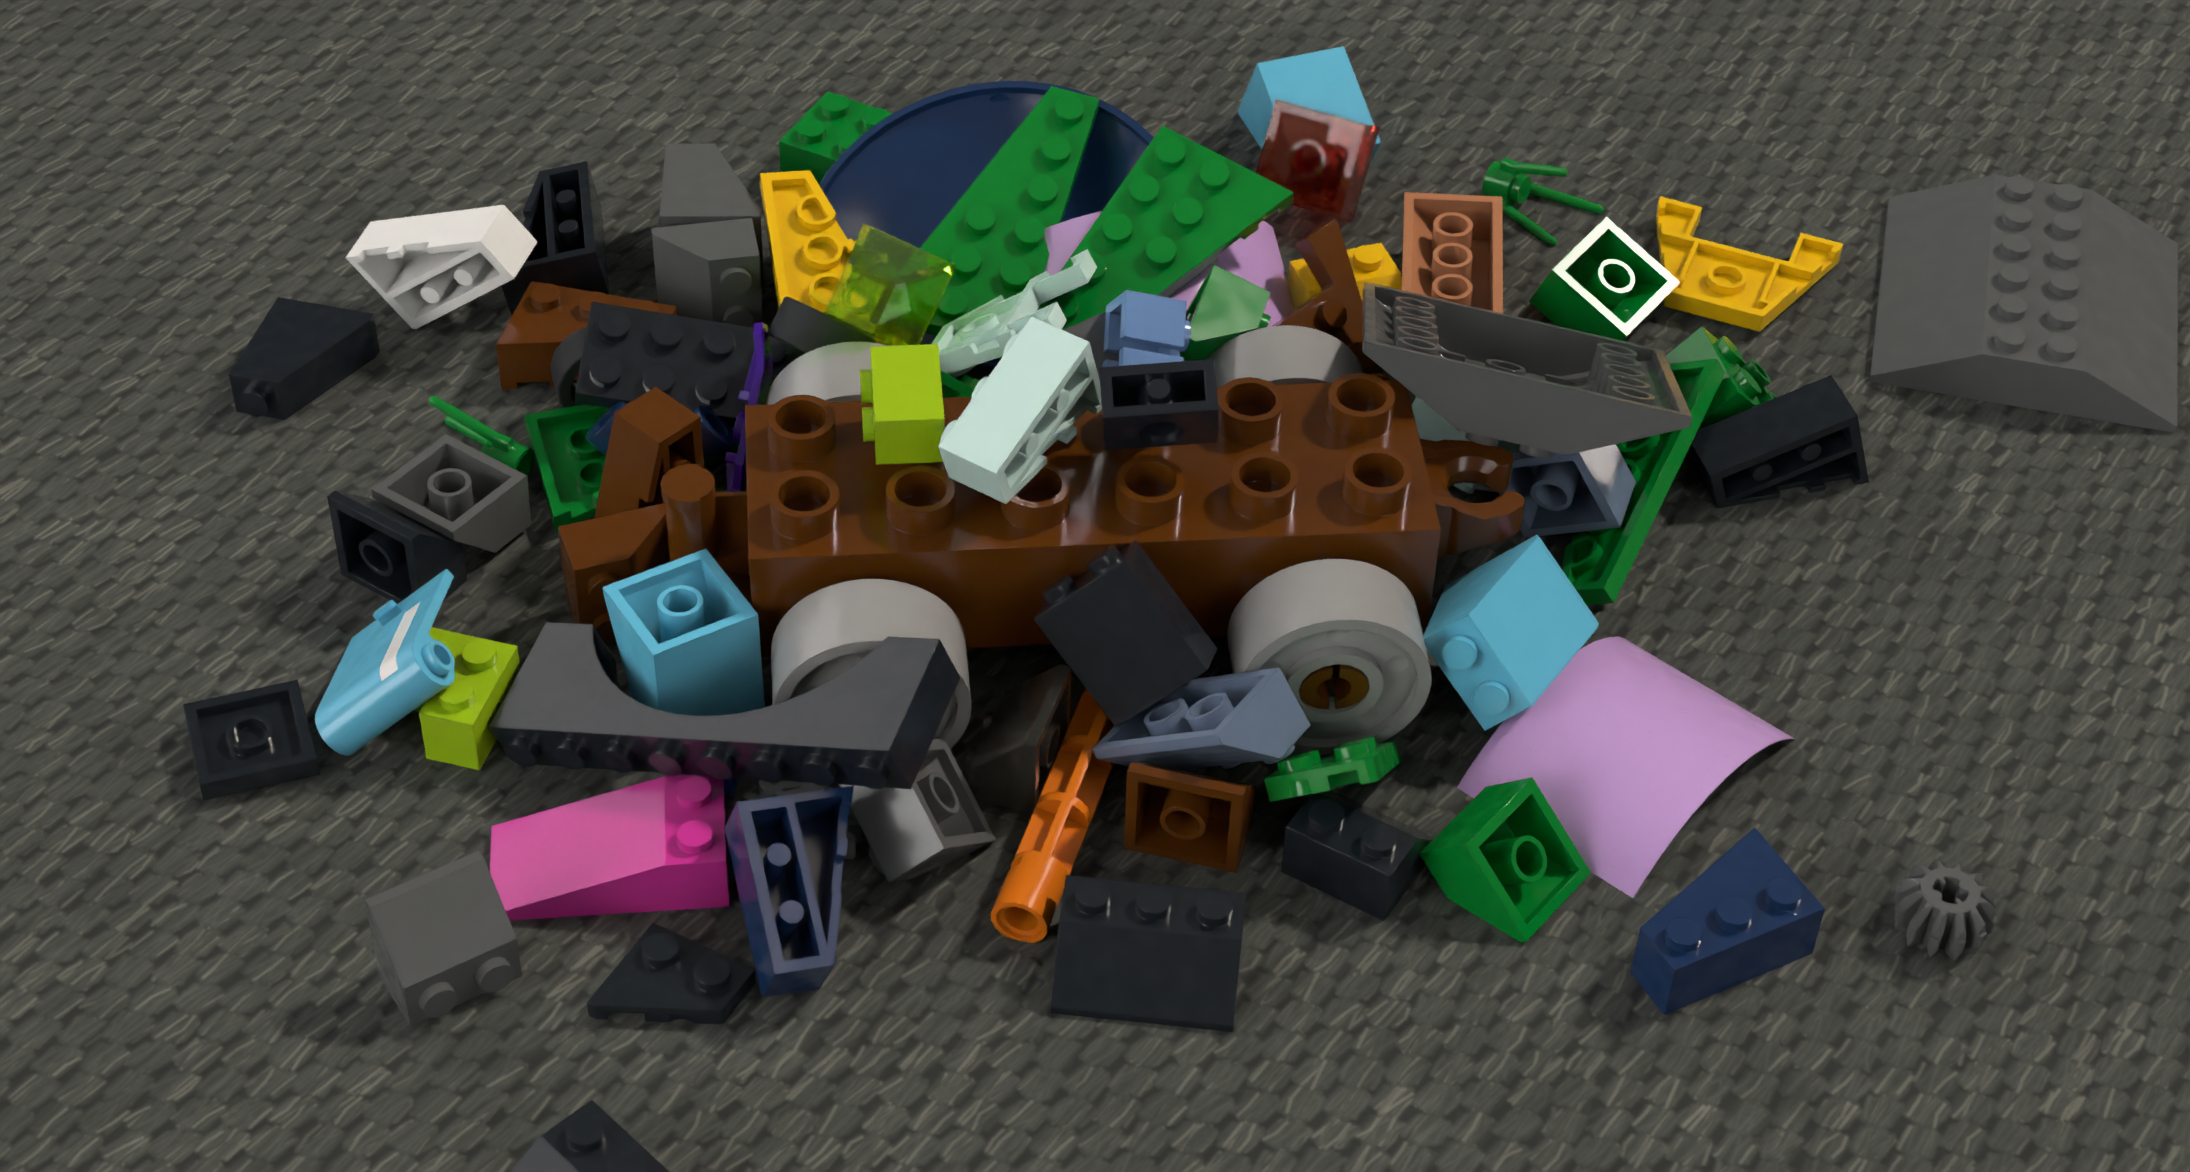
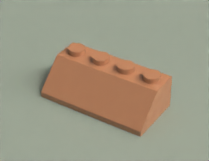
[1401,192,1503,313]

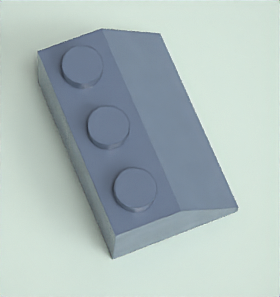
[1092,667,1310,772]

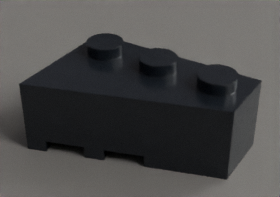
[501,161,610,316]
[1689,375,1869,509]

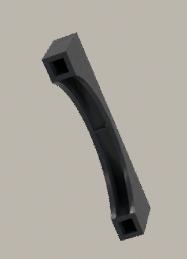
[489,622,961,789]

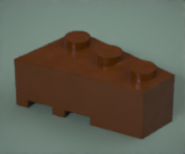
[496,281,677,390]
[594,387,704,519]

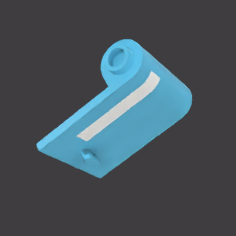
[315,569,455,756]

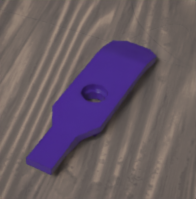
[725,322,773,492]

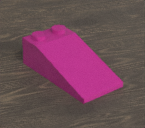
[490,775,730,920]

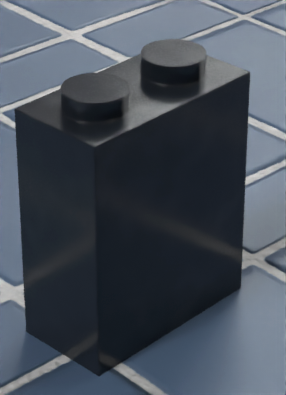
[1034,540,1218,728]

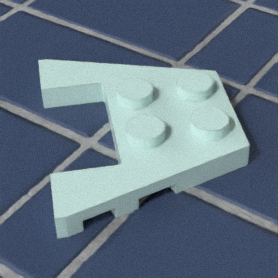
[932,249,1097,378]

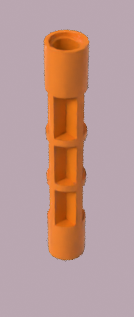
[991,688,1115,943]

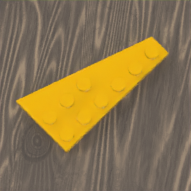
[760,170,912,346]

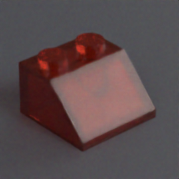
[1255,99,1380,220]

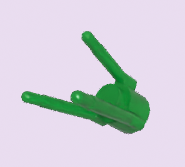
[1482,157,1604,247]
[428,396,535,477]

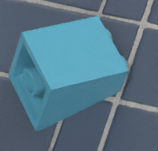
[1238,46,1381,183]
[1423,534,1599,731]
[603,549,765,716]

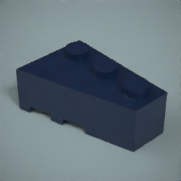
[725,786,854,998]
[1631,827,1825,1015]

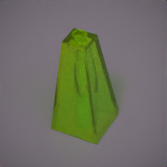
[821,223,956,346]

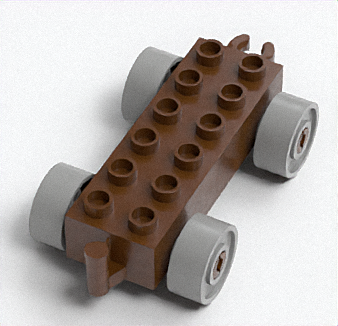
[661,325,1525,755]

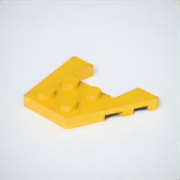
[1656,196,1843,332]

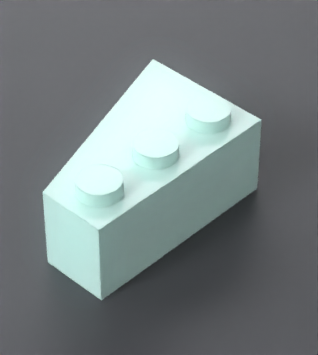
[938,317,1102,504]

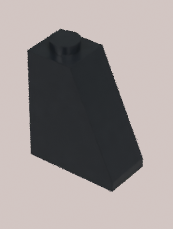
[229,297,380,420]

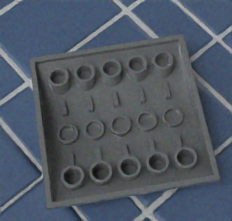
[1869,174,2178,433]
[1362,282,1692,459]

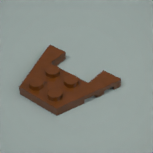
[1273,218,1383,375]

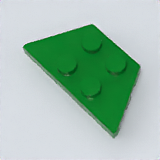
[1264,736,1402,802]

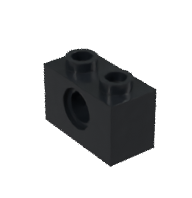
[1099,359,1219,451]

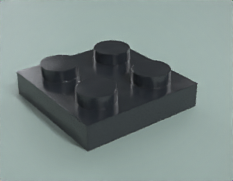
[183,680,320,801]

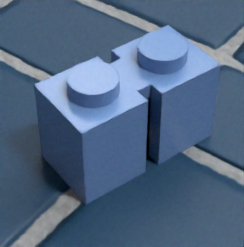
[1103,290,1191,367]

